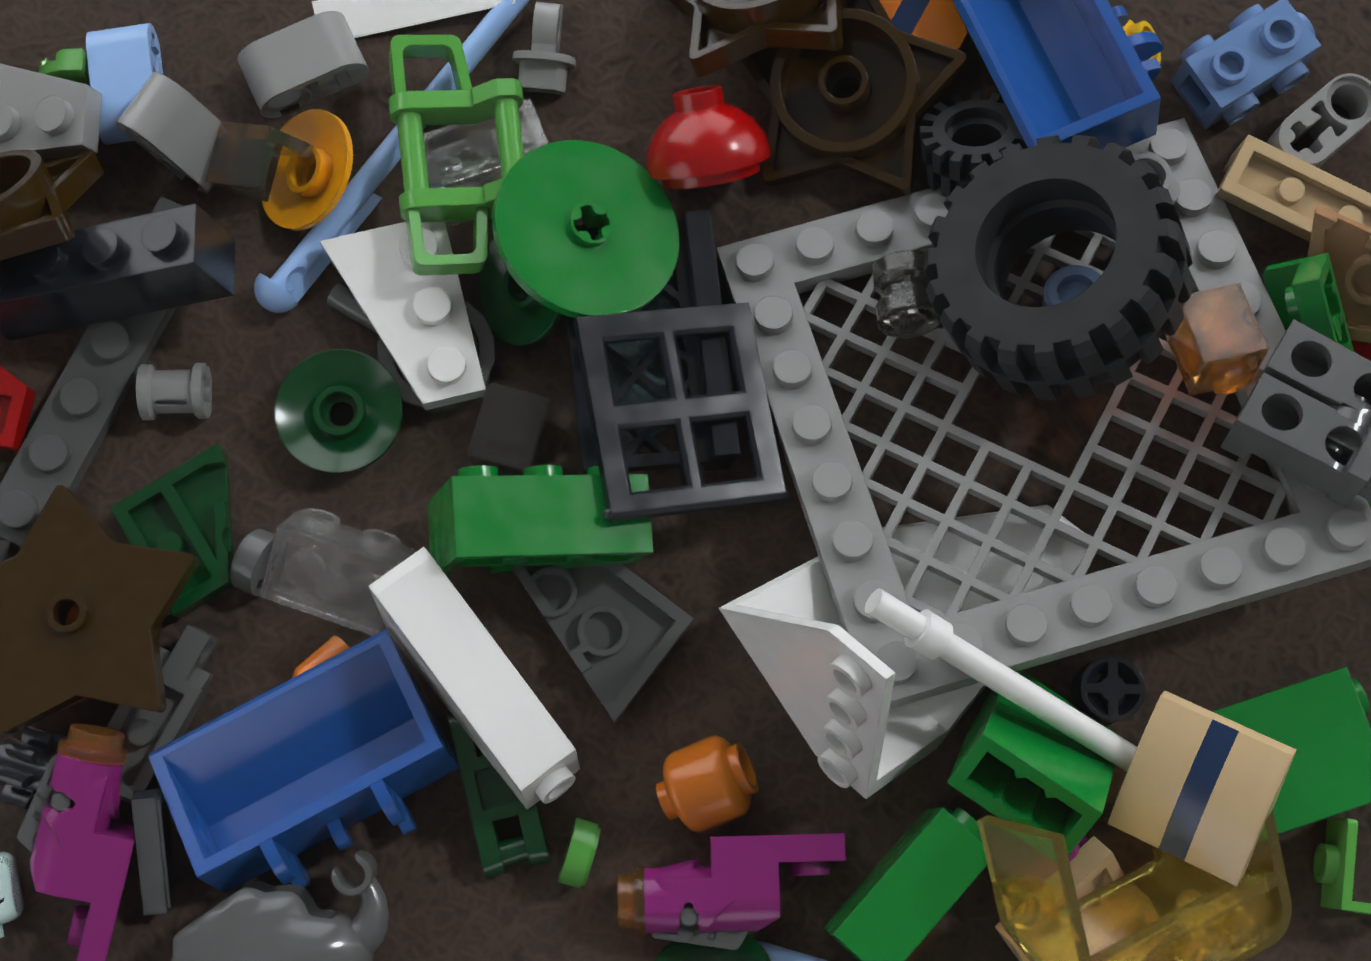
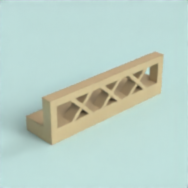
[1215,134,1371,242]

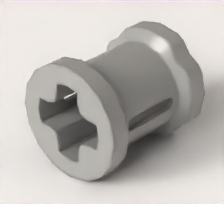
[136,363,212,420]

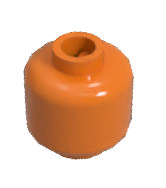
[656,735,759,833]

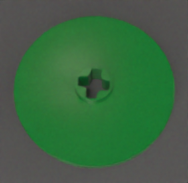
[492,140,679,318]

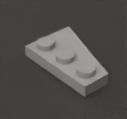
[0,63,102,160]

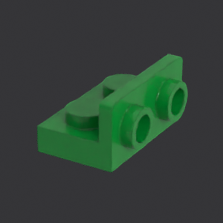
[1263,253,1354,352]

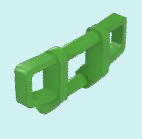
[388,35,524,276]

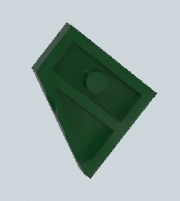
[109,443,234,619]

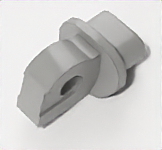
[512,2,576,95]

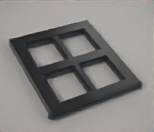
[573,302,790,523]

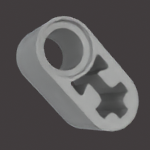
[237,11,369,119]
[116,72,243,194]
[1266,73,1371,168]

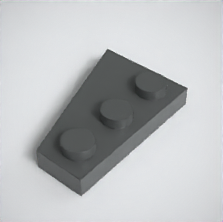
[512,564,694,723]

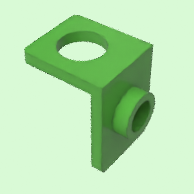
[1313,818,1371,915]

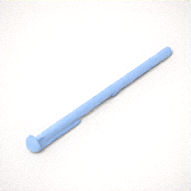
[254,0,530,313]

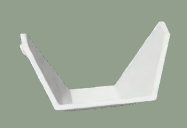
[719,505,1087,799]

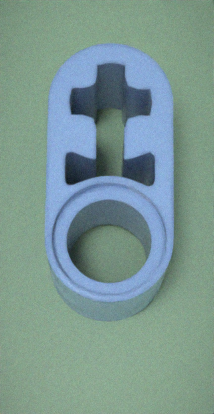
[86,23,163,145]

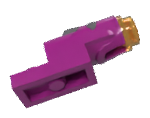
[17,724,135,961]
[618,833,846,950]

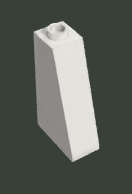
[368,547,580,810]

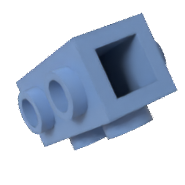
[1170,0,1322,130]

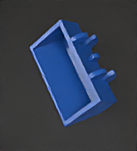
[953,0,1164,150]
[148,629,459,894]

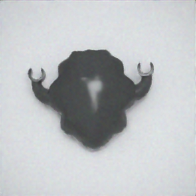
[170,850,389,961]

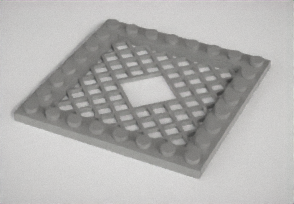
[717,118,1371,709]

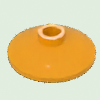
[260,109,353,231]

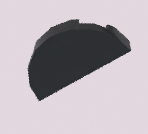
[131,789,173,915]

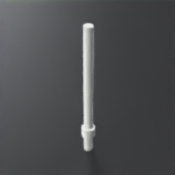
[865,588,1137,772]

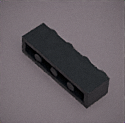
[0,204,235,341]

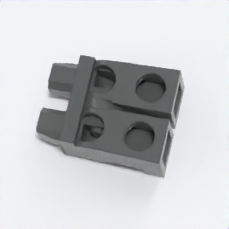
[1220,319,1371,507]

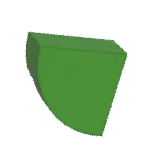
[38,48,90,86]

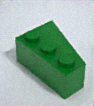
[427,465,653,577]

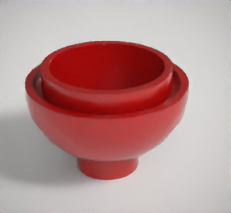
[646,85,771,189]

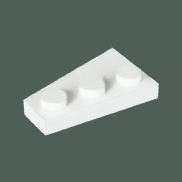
[320,222,487,410]

